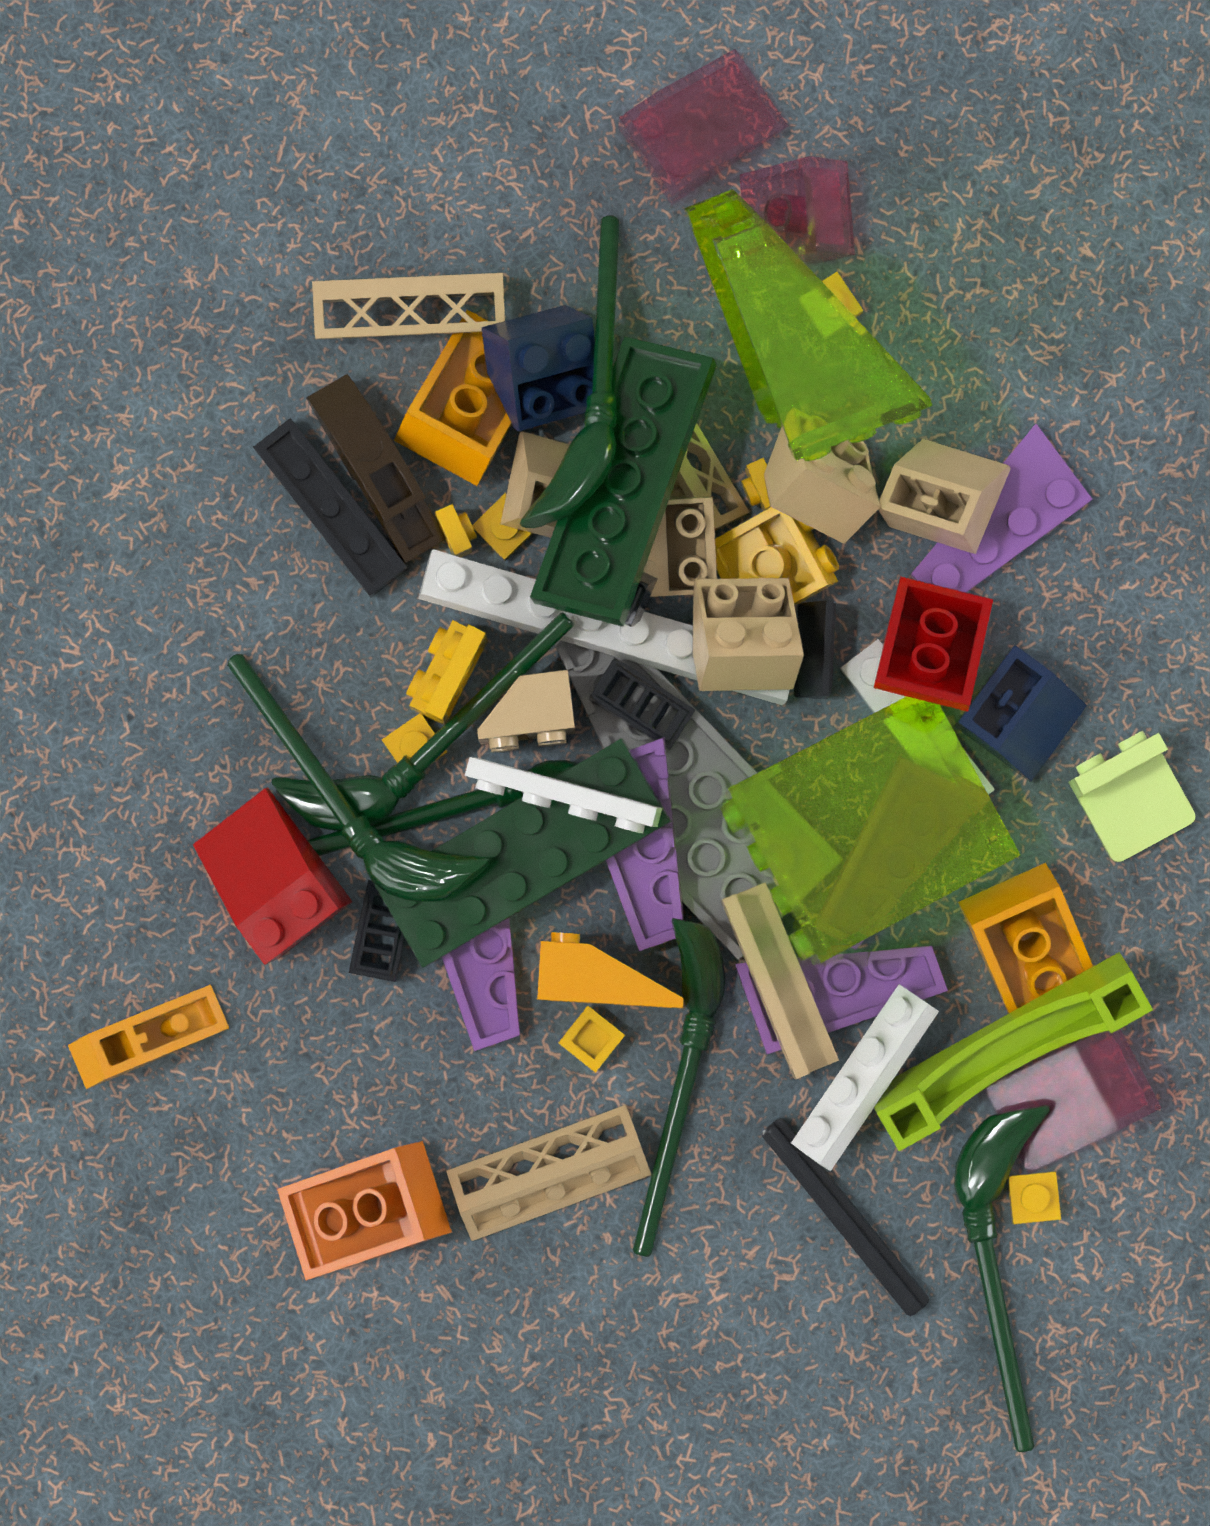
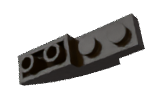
[306,374,446,563]

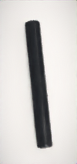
[762,1118,929,1316]

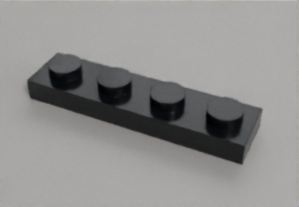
[253,418,408,598]

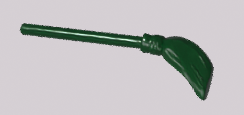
[520,215,619,528]
[272,612,574,831]
[227,654,490,902]
[307,760,578,856]
[633,918,725,1257]
[954,1105,1050,1452]

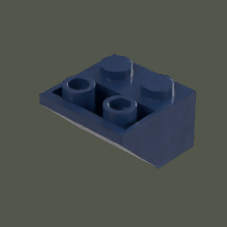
[481,305,595,431]
[954,645,1087,782]

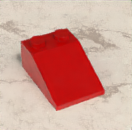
[873,576,993,712]
[193,787,353,965]

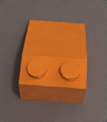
[277,1141,452,1281]

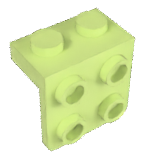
[1069,731,1195,862]

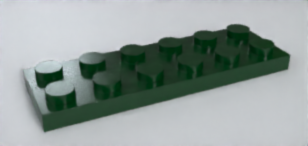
[530,336,717,627]
[375,738,672,968]

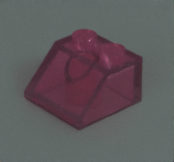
[740,156,855,268]

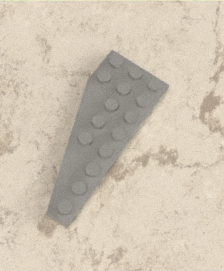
[554,640,842,960]

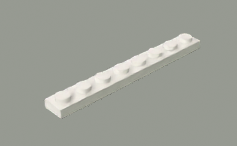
[418,549,790,705]

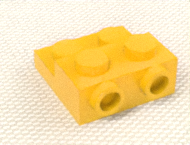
[715,507,839,605]
[406,620,488,725]

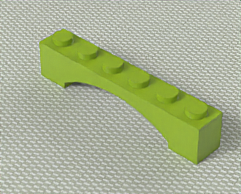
[874,952,1153,1151]

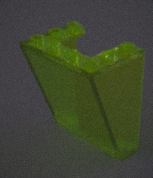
[684,189,933,461]
[720,696,1020,966]

